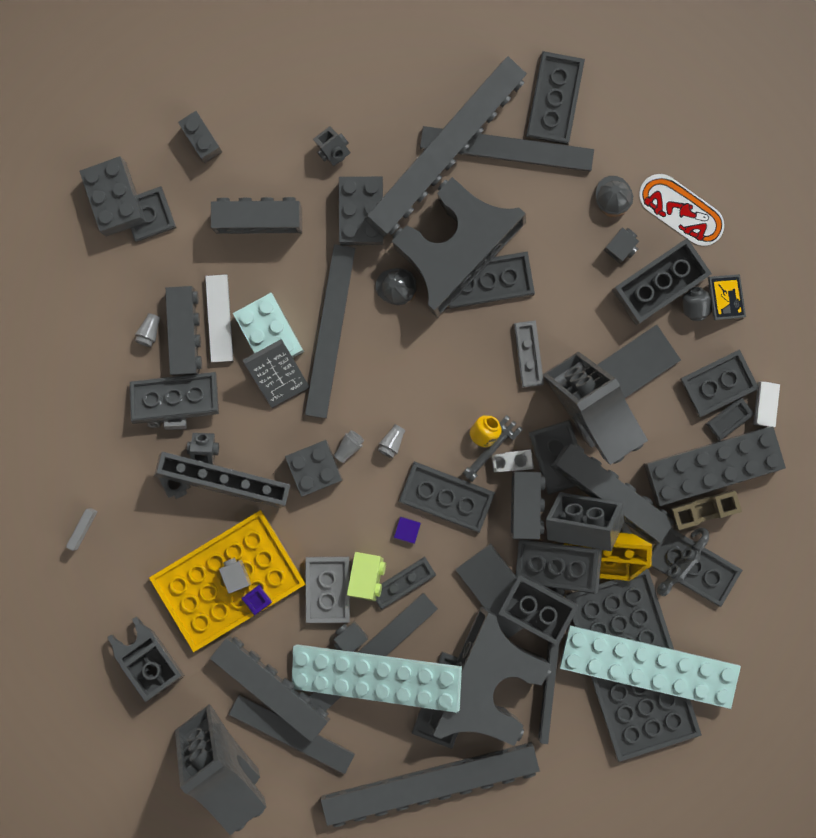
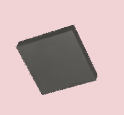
[130,186,177,242]

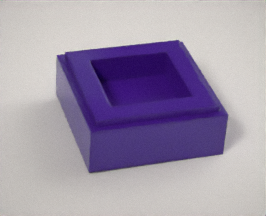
[394,517,421,544]
[242,584,272,616]

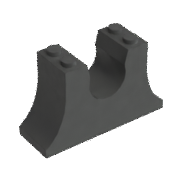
[392,177,526,318]
[543,351,648,465]
[427,606,551,746]
[175,704,267,835]

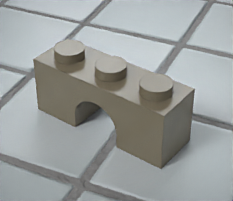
[668,490,742,530]

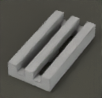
[66,508,98,551]

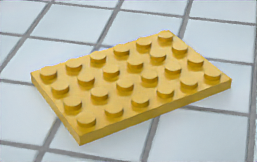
[149,510,306,652]

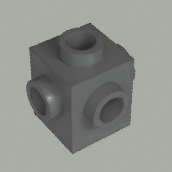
[313,126,350,166]
[187,433,219,465]

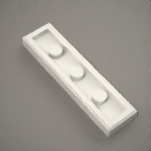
[205,275,233,363]

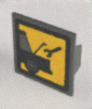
[708,274,746,320]

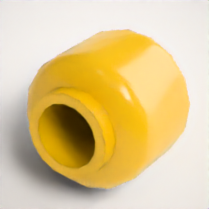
[469,415,502,448]

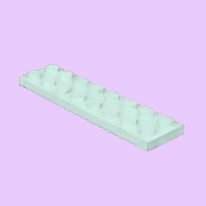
[559,625,741,709]
[292,644,462,713]

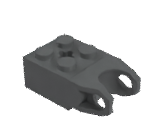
[107,617,185,702]

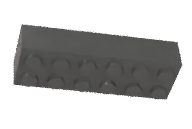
[644,426,786,506]

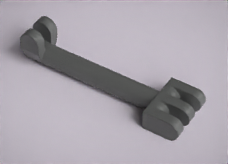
[462,415,523,482]

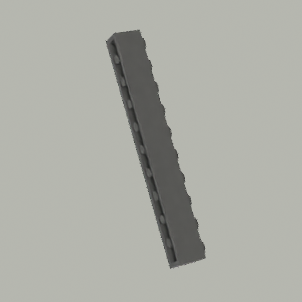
[364,56,527,237]
[321,742,540,827]

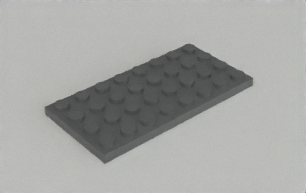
[565,569,702,762]

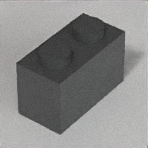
[178,111,222,163]

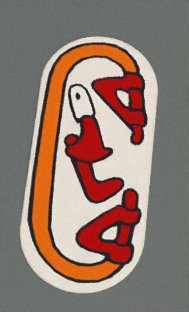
[640,174,724,246]

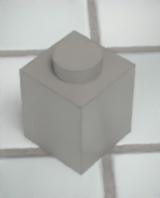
[219,558,251,593]

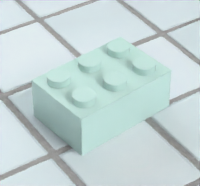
[233,293,304,357]

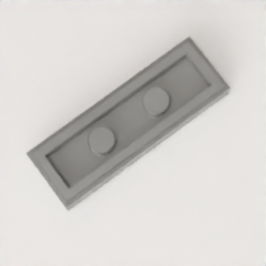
[514,320,544,388]

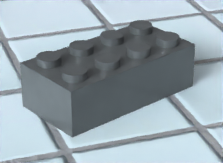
[211,197,303,234]
[612,238,712,325]

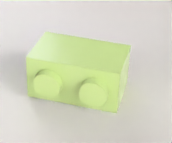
[347,552,386,601]

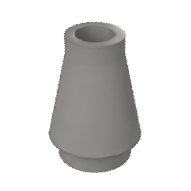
[135,313,160,347]
[378,424,405,458]
[334,430,364,463]

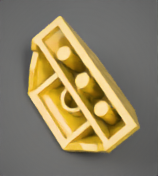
[564,533,652,581]

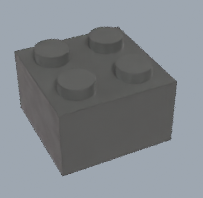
[285,440,343,497]

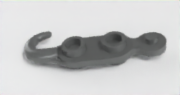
[657,528,709,596]

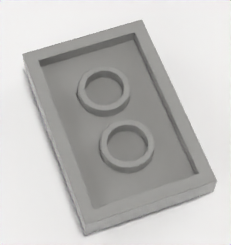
[306,557,350,623]

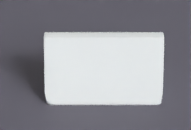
[753,381,780,427]

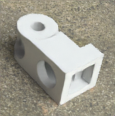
[492,449,534,472]

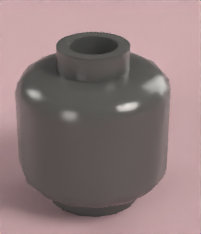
[682,287,712,321]

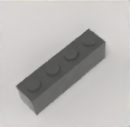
[165,286,202,375]

